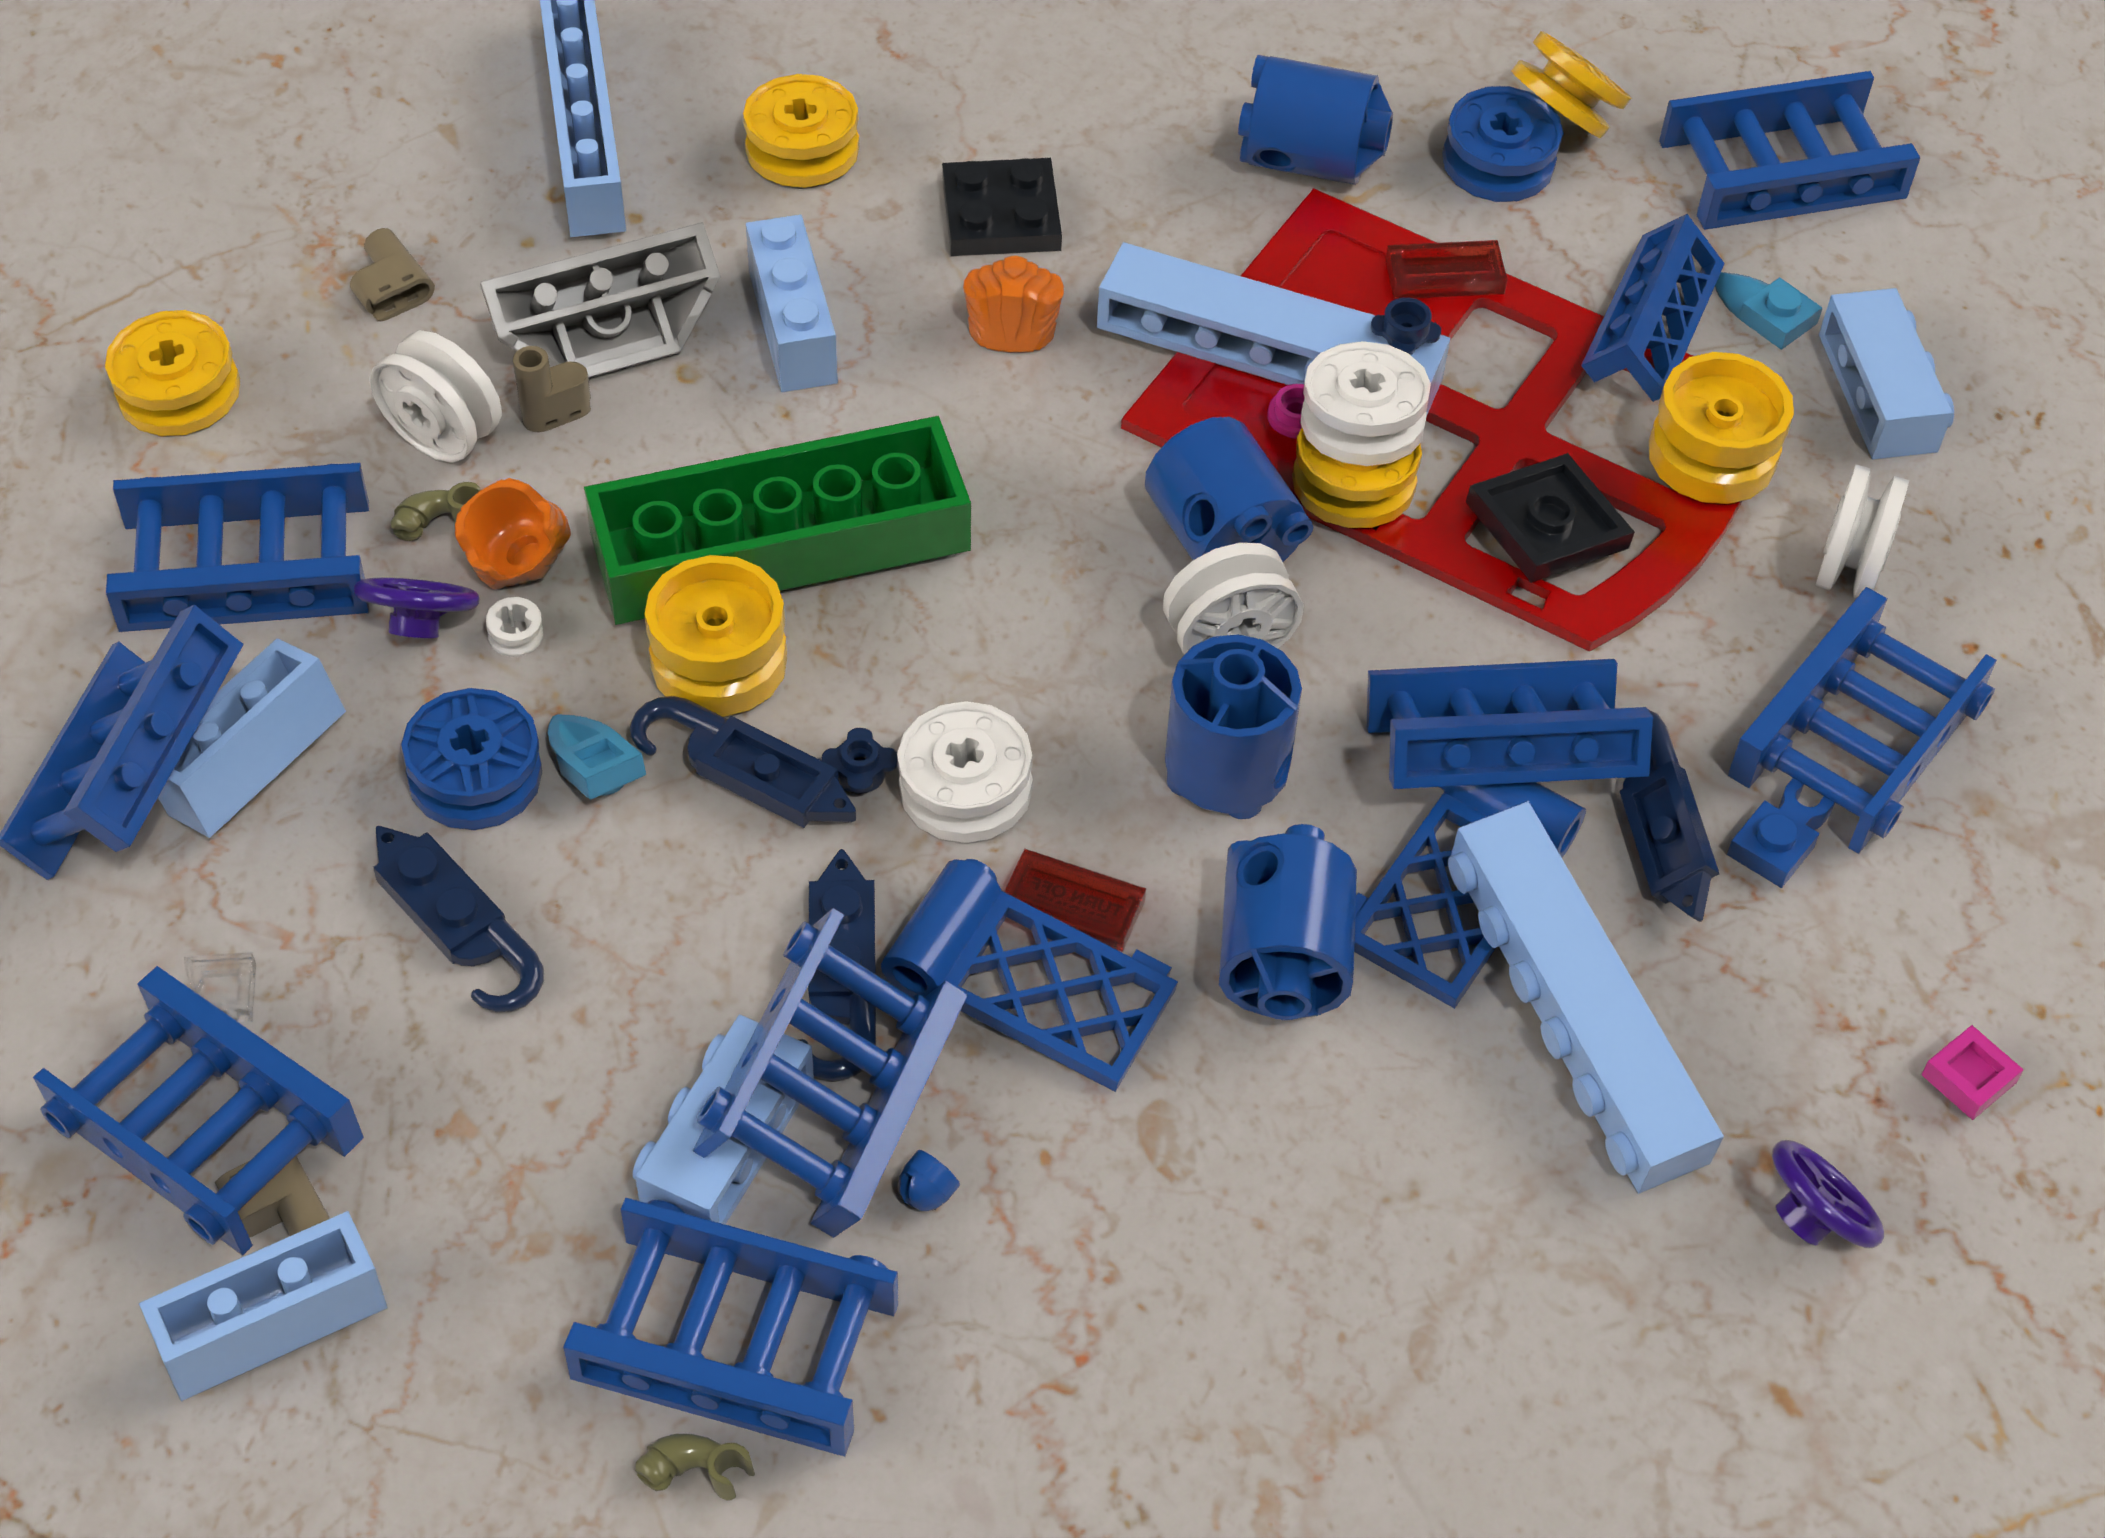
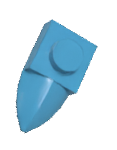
[1715,272,1822,350]
[547,714,646,800]

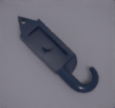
[630,696,856,828]
[1619,709,1720,922]
[373,826,544,1012]
[799,849,876,1081]

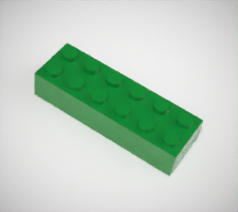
[584,415,971,625]

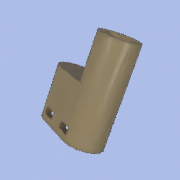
[350,228,435,321]
[513,346,591,432]
[215,1156,330,1237]

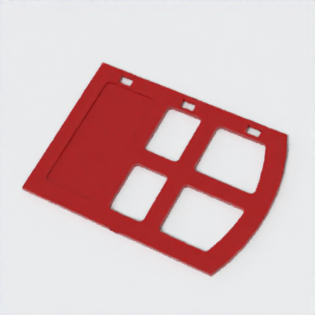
[1121,188,1742,652]

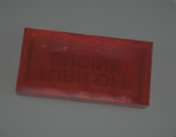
[1385,240,1507,299]
[1004,849,1146,952]

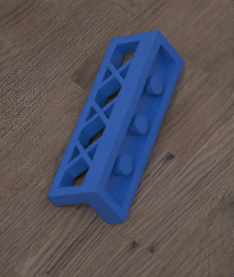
[1581,214,1725,402]

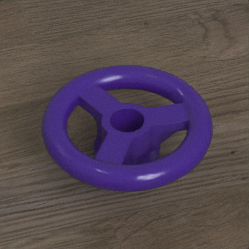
[354,578,480,638]
[1772,1140,1884,1249]

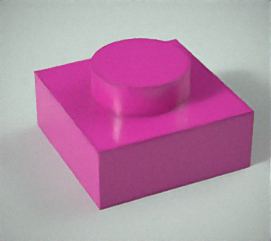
[1921,1025,2024,1120]

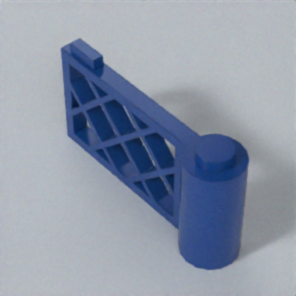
[1354,782,1586,1009]
[881,859,1178,1092]

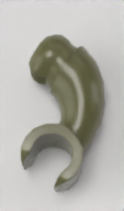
[390,482,481,541]
[635,1434,755,1501]

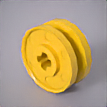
[1511,31,1632,138]
[743,74,860,188]
[105,310,240,436]
[1292,428,1422,528]

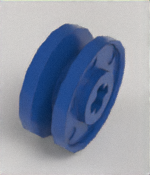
[1442,86,1563,202]
[401,688,542,830]

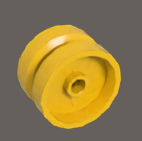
[1649,352,1794,504]
[644,555,787,717]

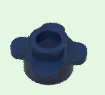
[1371,298,1441,355]
[822,728,898,794]

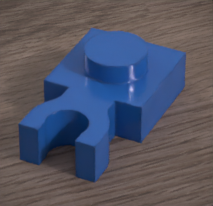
[1727,778,1835,888]

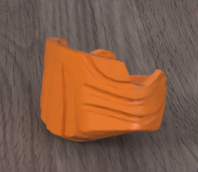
[963,255,1064,352]
[455,478,571,590]

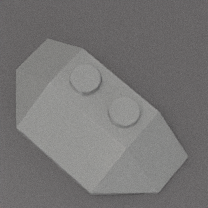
[480,222,721,379]

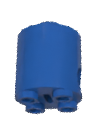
[1238,55,1393,185]
[1145,417,1313,562]
[1165,634,1302,819]
[1219,824,1357,1020]

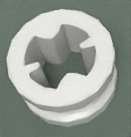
[486,597,543,657]

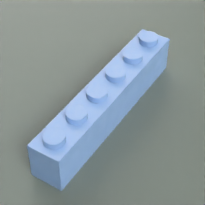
[540,0,626,237]
[1097,242,1450,417]
[1448,801,1724,1194]

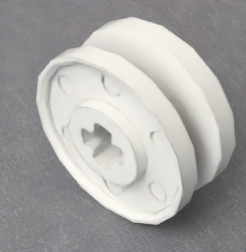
[369,330,502,463]
[1300,341,1431,466]
[1815,464,1909,598]
[1163,543,1304,655]
[897,701,1033,843]

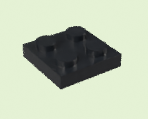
[942,158,1062,256]
[1466,453,1635,583]

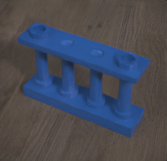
[1659,71,1920,230]
[106,463,369,632]
[1728,587,1997,854]
[0,605,244,880]
[1366,659,1653,789]
[693,908,968,1238]
[33,966,364,1256]
[563,1197,898,1457]

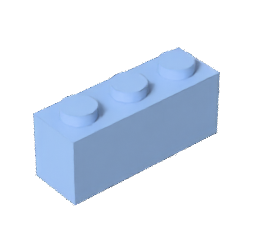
[746,214,838,393]
[1819,288,1954,460]
[158,638,346,838]
[633,1014,814,1225]
[139,1211,387,1401]

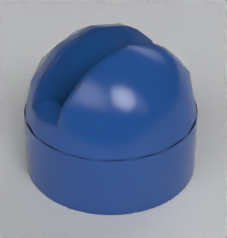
[898,1150,960,1211]

